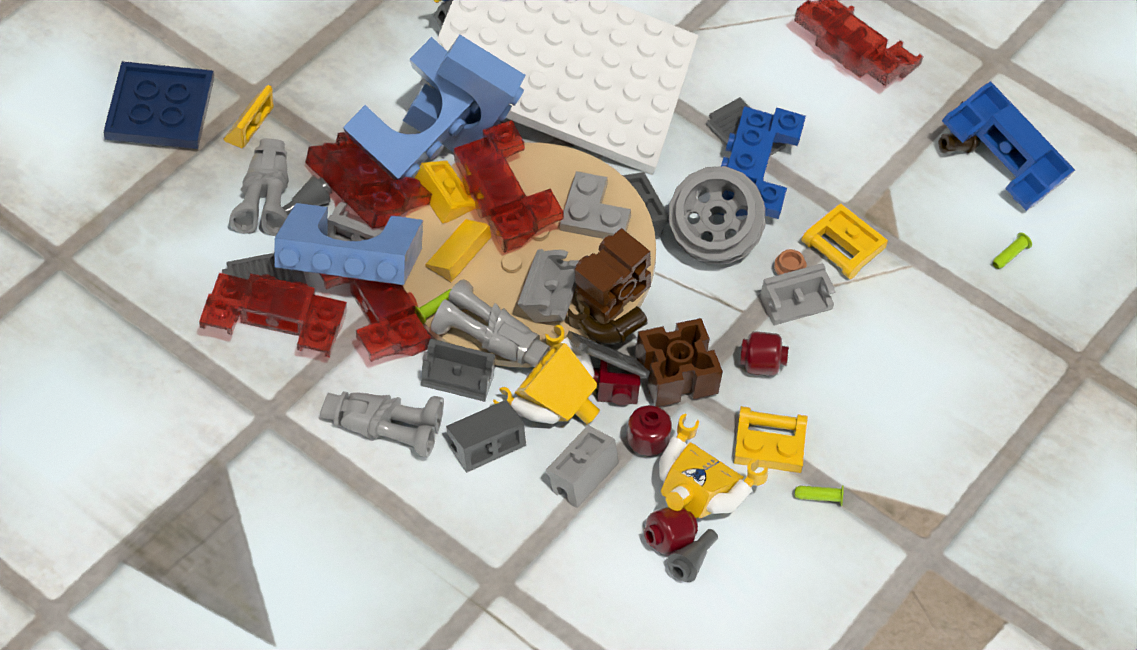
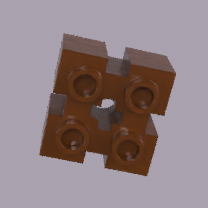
[574,228,651,324]
[635,318,723,407]

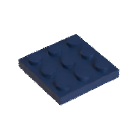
[103,61,214,149]

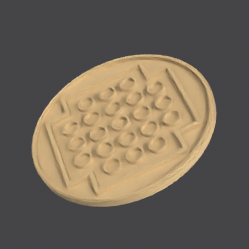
[401,143,656,367]

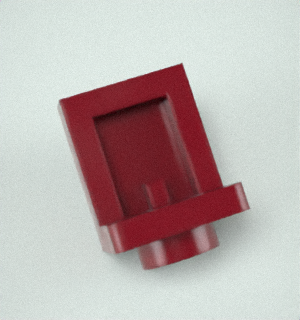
[593,360,640,405]

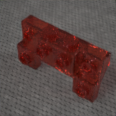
[794,0,923,87]
[453,120,564,253]
[305,132,432,229]
[199,273,347,358]
[319,273,431,362]

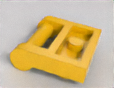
[801,203,888,279]
[734,406,808,473]

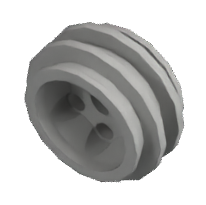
[669,166,766,264]

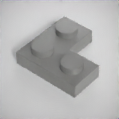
[560,171,631,239]

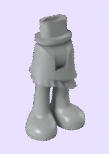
[229,138,289,236]
[431,279,550,367]
[321,391,444,457]

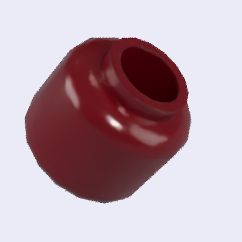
[740,331,789,376]
[626,405,672,456]
[644,507,698,554]

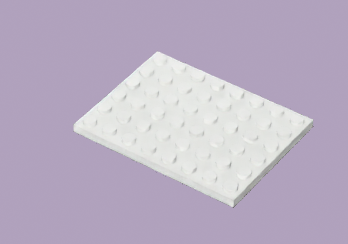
[419,0,698,175]

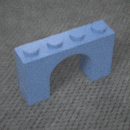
[402,34,526,158]
[343,37,481,185]
[274,203,423,285]

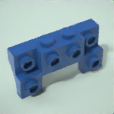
[942,81,1075,211]
[717,106,806,219]

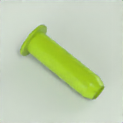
[993,232,1032,269]
[413,289,451,324]
[795,485,844,506]

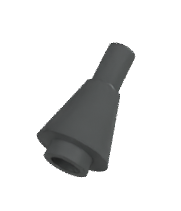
[282,175,332,215]
[667,529,718,582]

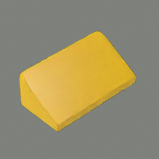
[223,85,274,148]
[414,160,477,223]
[425,219,491,282]

